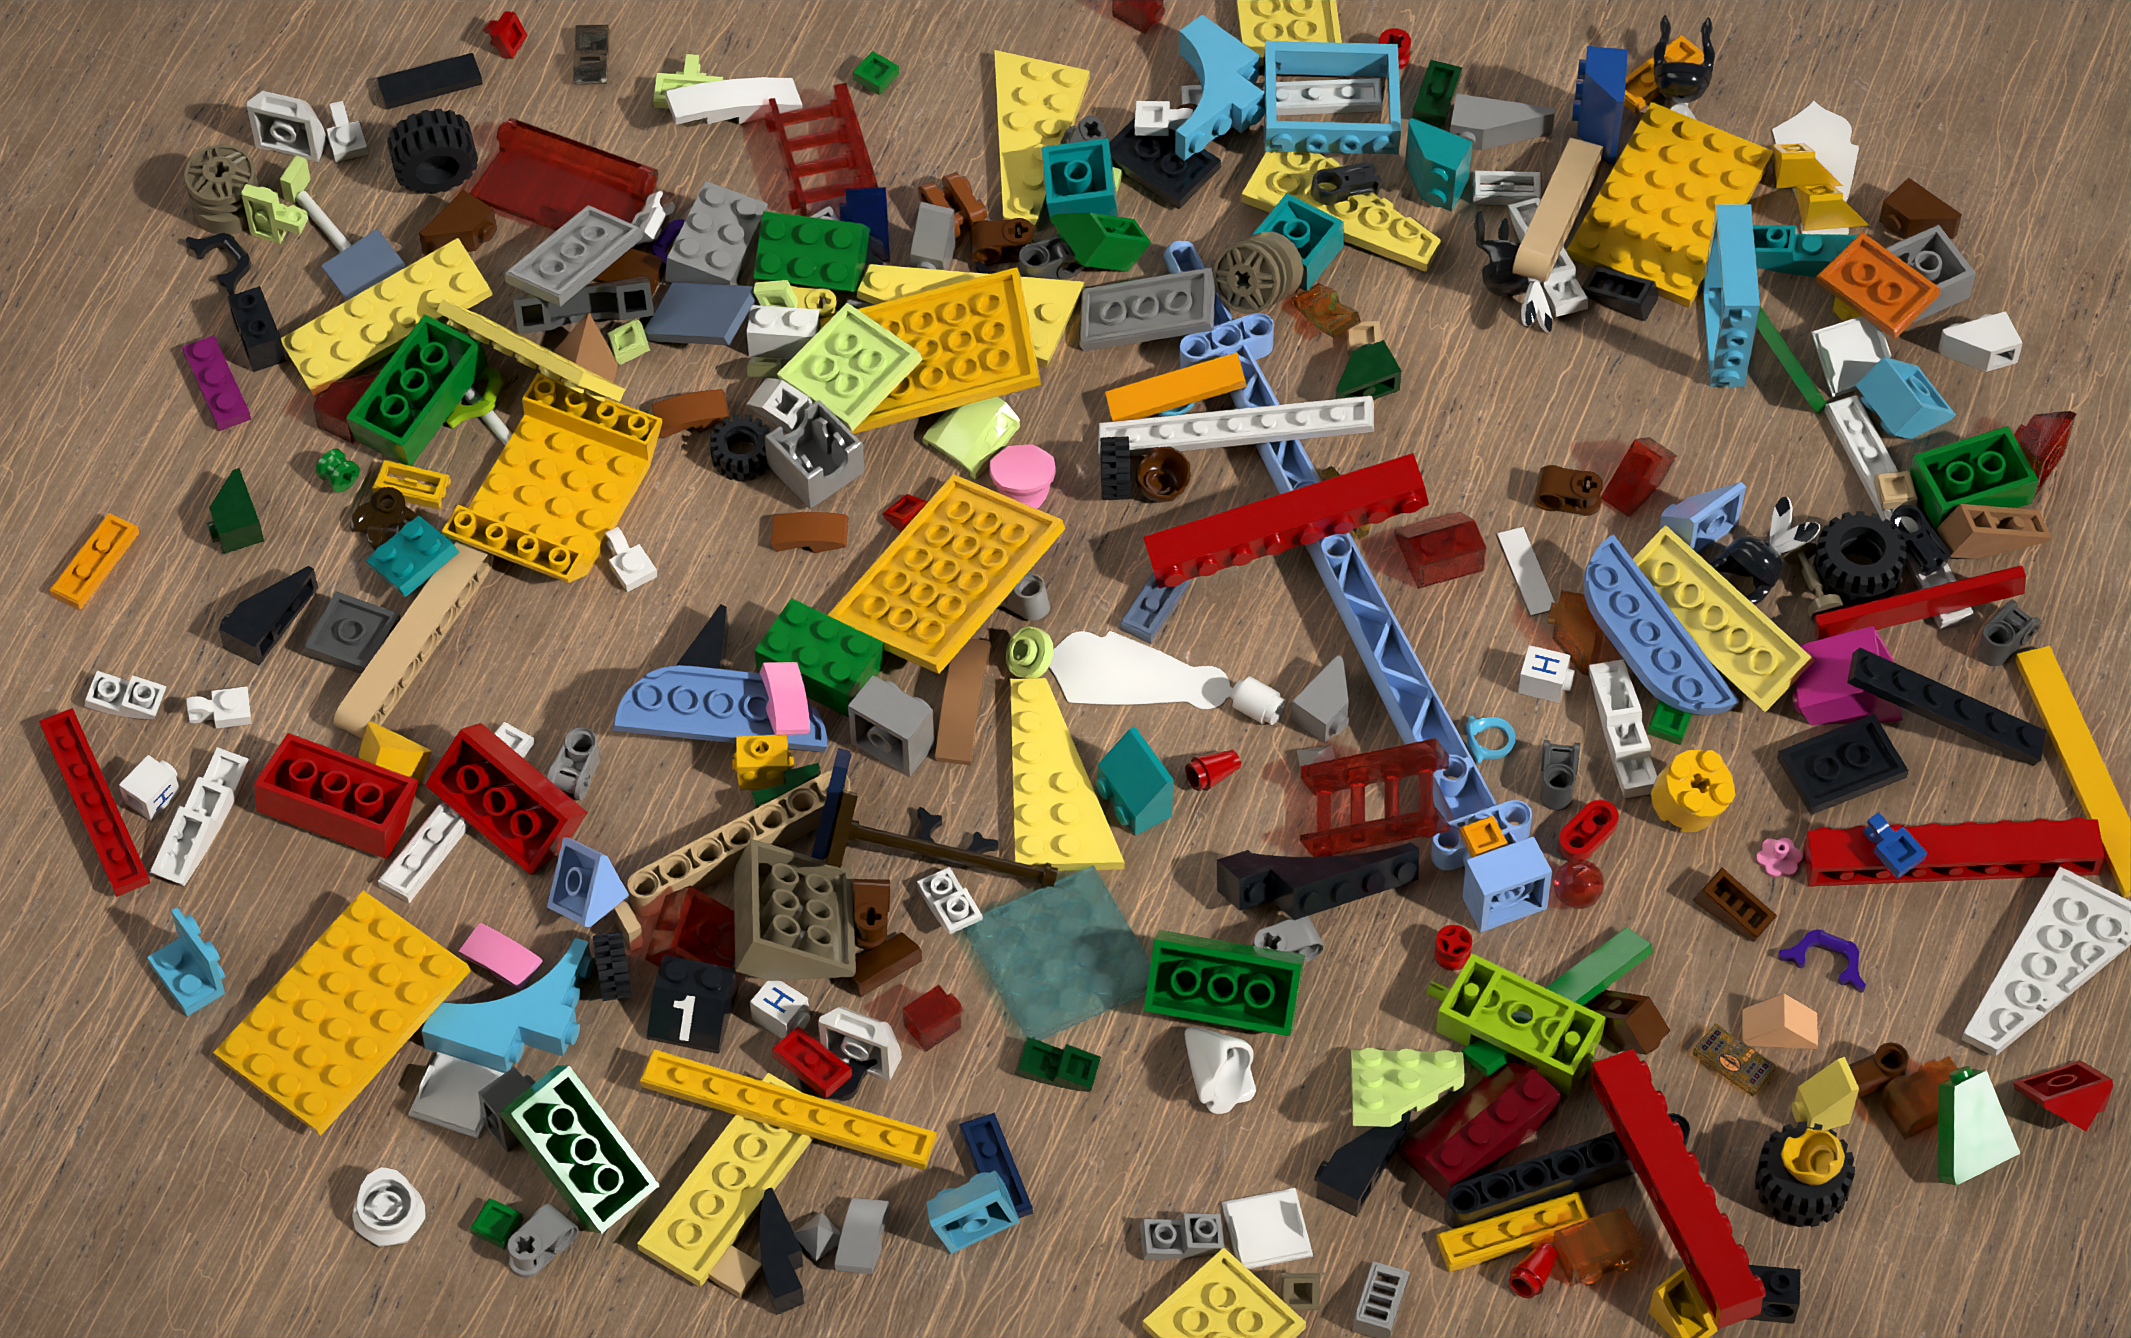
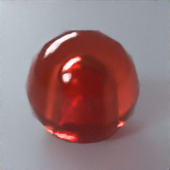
[1553,859,1604,910]

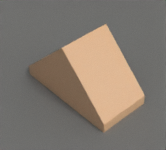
[1742,994,1818,1049]

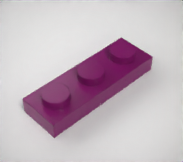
[182,335,251,431]

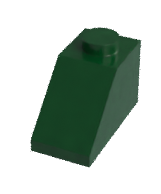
[1335,340,1402,400]
[206,468,264,554]

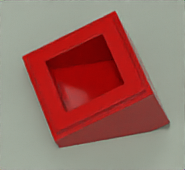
[882,494,928,532]

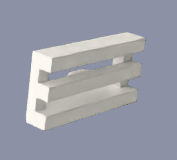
[1473,171,1541,205]

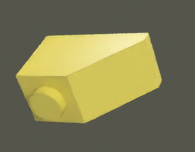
[1792,1057,1859,1130]

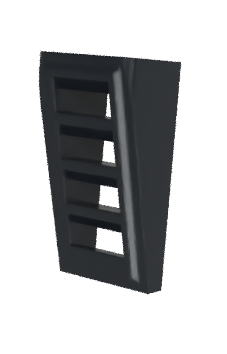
[1581,265,1659,321]

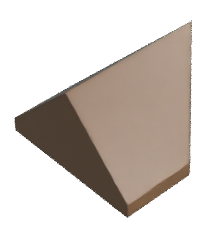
[553,312,618,390]

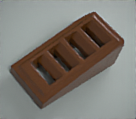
[1693,867,1777,942]

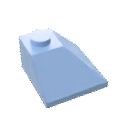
[1659,482,1746,554]

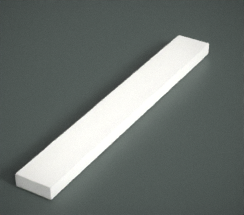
[1824,395,1974,630]
[1098,396,1374,456]

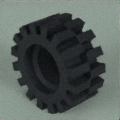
[710,414,770,481]
[1100,436,1131,500]
[593,931,632,1002]

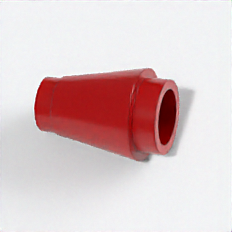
[1185,749,1241,791]
[1508,1243,1558,1299]

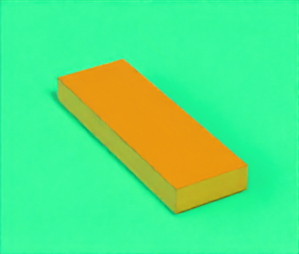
[1624,35,1704,113]
[49,513,139,611]

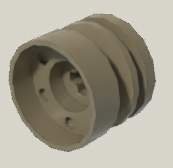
[184,144,259,235]
[1213,231,1304,314]

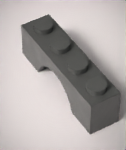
[513,276,654,334]

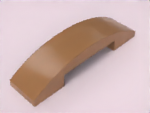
[935,638,992,765]

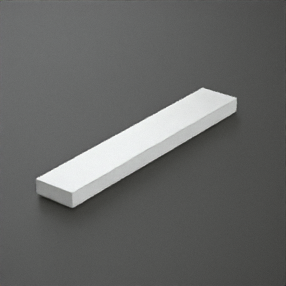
[1181,78,1382,115]
[378,722,534,904]

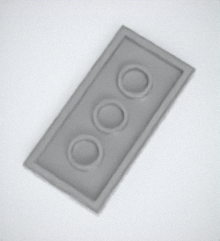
[505,205,643,307]
[1079,267,1215,351]

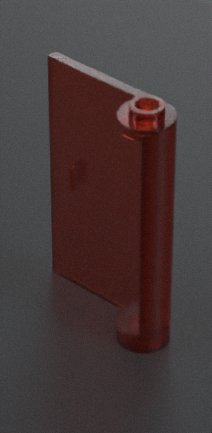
[469,118,658,231]

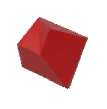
[2013,1060,2113,1132]

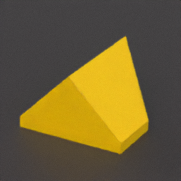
[1771,143,1843,189]
[1795,184,1870,231]
[358,721,432,784]
[1649,1268,1718,1338]

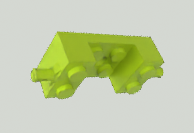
[1426,953,1606,1096]

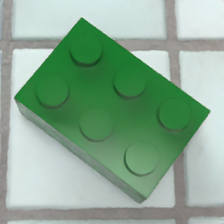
[753,211,870,295]
[1909,426,2039,533]
[754,598,885,718]

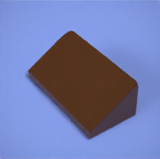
[593,248,664,296]
[845,932,922,998]

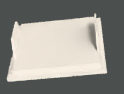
[1811,316,1891,397]
[408,1052,504,1138]
[1222,1188,1313,1269]

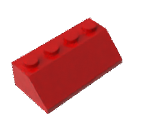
[425,723,588,875]
[254,733,418,859]

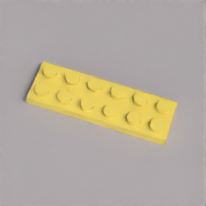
[281,238,493,396]
[437,299,626,402]
[1633,525,1815,712]
[637,1073,814,1288]

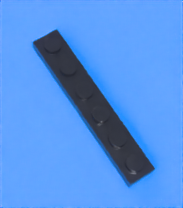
[1847,647,2046,766]

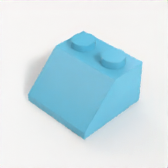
[1855,357,1956,439]
[926,1170,1020,1254]

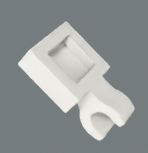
[326,101,368,163]
[1135,101,1193,136]
[631,191,675,247]
[605,527,657,592]
[186,687,252,728]

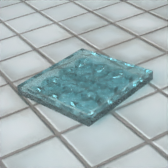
[963,865,1151,1041]

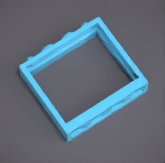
[1263,41,1401,155]
[1702,204,1760,388]

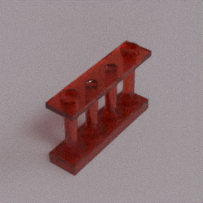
[764,83,879,216]
[1300,738,1450,857]

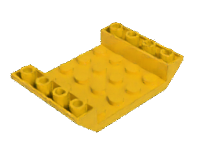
[442,373,662,583]

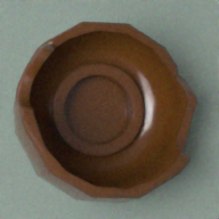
[1135,446,1191,503]

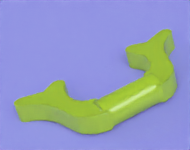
[446,366,504,429]

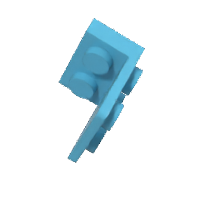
[147,907,225,1017]

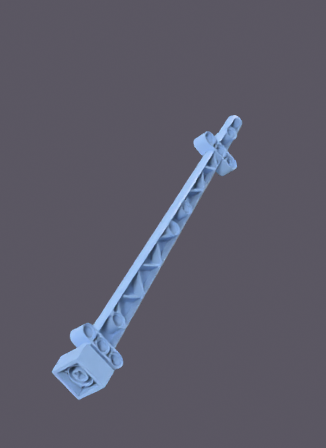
[1163,241,1552,933]

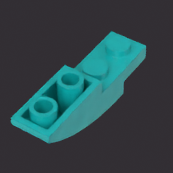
[1753,225,1858,277]

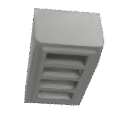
[1352,1262,1410,1338]

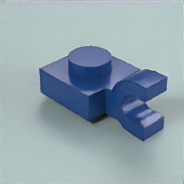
[1863,812,1927,879]

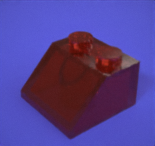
[1394,512,1487,589]
[645,885,735,968]

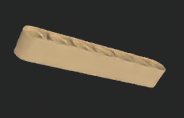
[1513,137,1603,282]
[334,541,494,739]
[627,770,851,916]

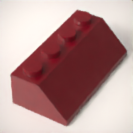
[1396,1062,1560,1201]

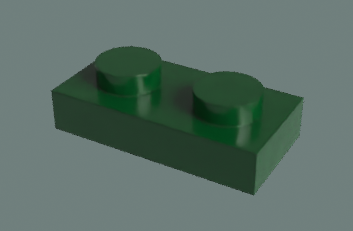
[1412,59,1462,125]

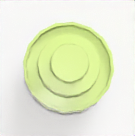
[1006,626,1053,679]

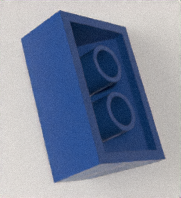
[1572,46,1628,165]

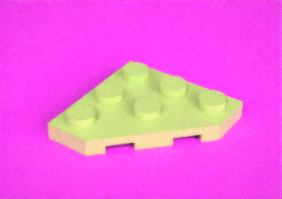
[1351,1048,1465,1127]

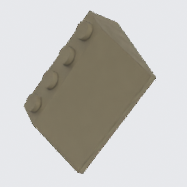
[734,839,856,981]

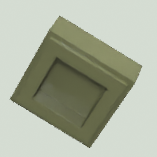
[747,357,785,378]

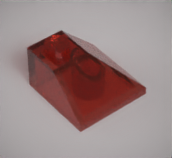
[2014,411,2076,498]

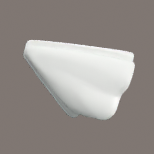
[1185,1027,1256,1114]

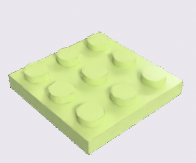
[777,303,923,431]

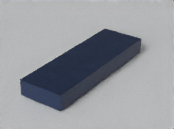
[811,748,852,861]
[959,1113,1033,1218]

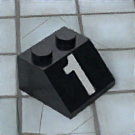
[647,955,738,1054]

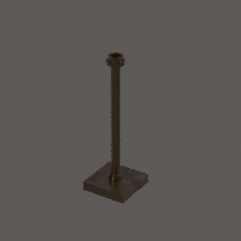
[826,790,1058,890]

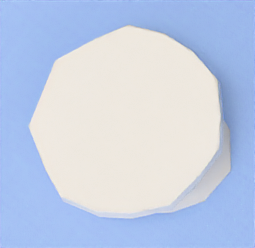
[352,1167,426,1247]

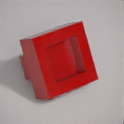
[483,11,528,59]

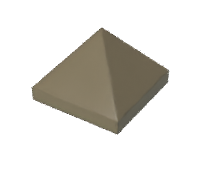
[1281,1273,1320,1310]

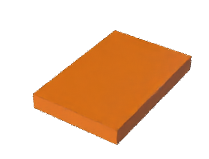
[1816,232,1940,340]

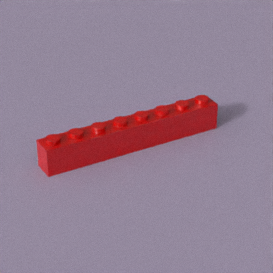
[1143,453,1429,589]
[1803,817,2105,887]
[1590,1049,1766,1329]

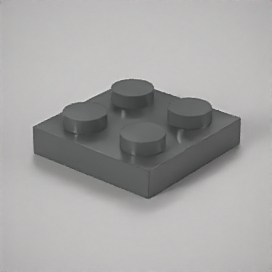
[304,591,401,674]

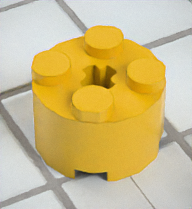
[1651,750,1736,832]

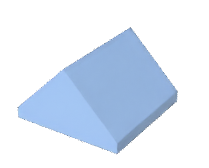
[547,837,629,927]

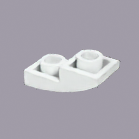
[84,671,167,719]
[917,867,983,934]

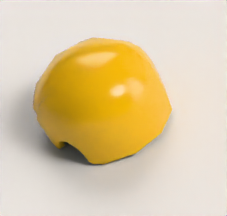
[1781,1128,1845,1186]

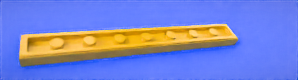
[2015,646,2131,898]
[640,1049,937,1170]

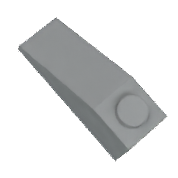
[1450,94,1556,150]

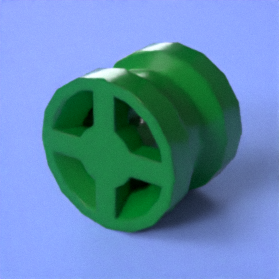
[315,448,360,493]

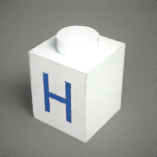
[1518,645,1575,703]
[119,755,180,822]
[750,981,810,1039]

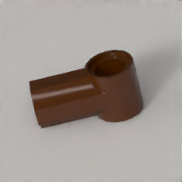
[1849,1042,1909,1099]

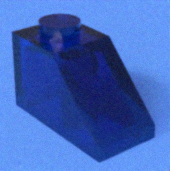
[839,187,890,262]

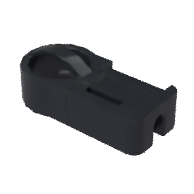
[1310,162,1382,205]
[1889,505,1951,576]

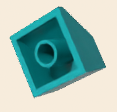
[1405,118,1473,212]
[1042,138,1119,225]
[1251,193,1344,292]
[1095,726,1173,836]

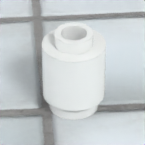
[1230,676,1286,725]

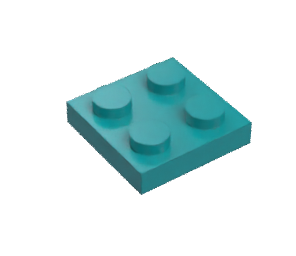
[365,515,459,597]

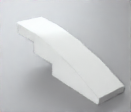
[666,77,802,125]
[1508,197,1588,317]
[1589,659,1657,798]
[150,747,253,886]

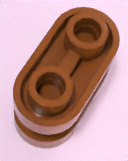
[918,172,987,238]

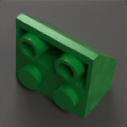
[1050,213,1151,272]

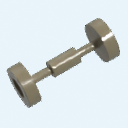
[1782,539,1844,623]

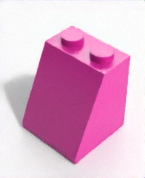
[1792,626,1903,725]

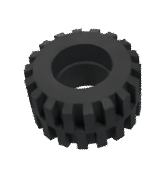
[387,109,478,194]
[1813,511,1907,607]
[1755,1122,1855,1227]

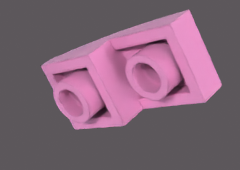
[760,662,810,735]
[458,923,543,990]

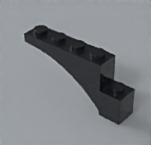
[1217,842,1419,920]

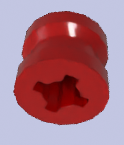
[1378,28,1411,70]
[1434,924,1473,971]

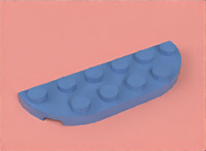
[1583,534,1740,715]
[612,665,828,752]

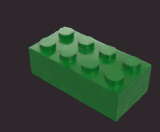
[346,314,488,466]
[1143,930,1305,1036]
[499,1065,659,1233]

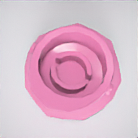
[990,444,1056,509]

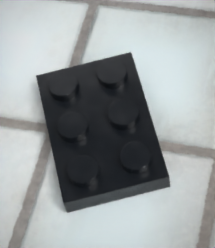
[1109,118,1221,209]
[1777,714,1909,815]

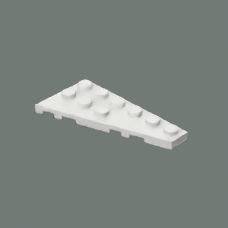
[1961,867,2131,1057]

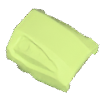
[922,397,1020,479]

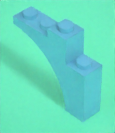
[1175,15,1265,160]
[422,938,595,1073]

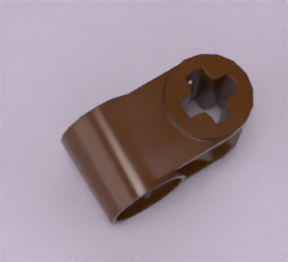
[970,218,1035,266]
[1533,465,1603,516]
[853,879,890,950]

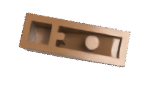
[1936,504,2052,559]

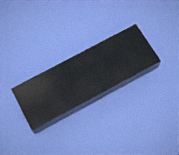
[377,53,483,109]

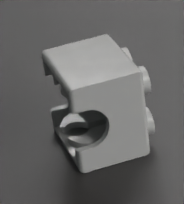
[765,400,865,509]

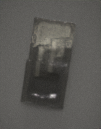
[573,25,610,84]

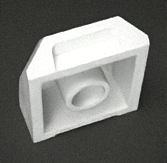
[247,91,328,162]
[819,1006,902,1082]

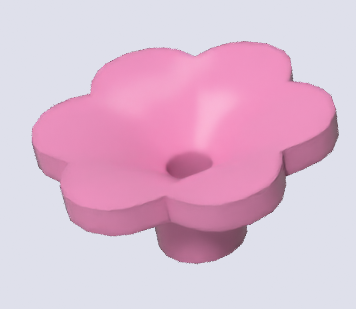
[1756,837,1803,878]

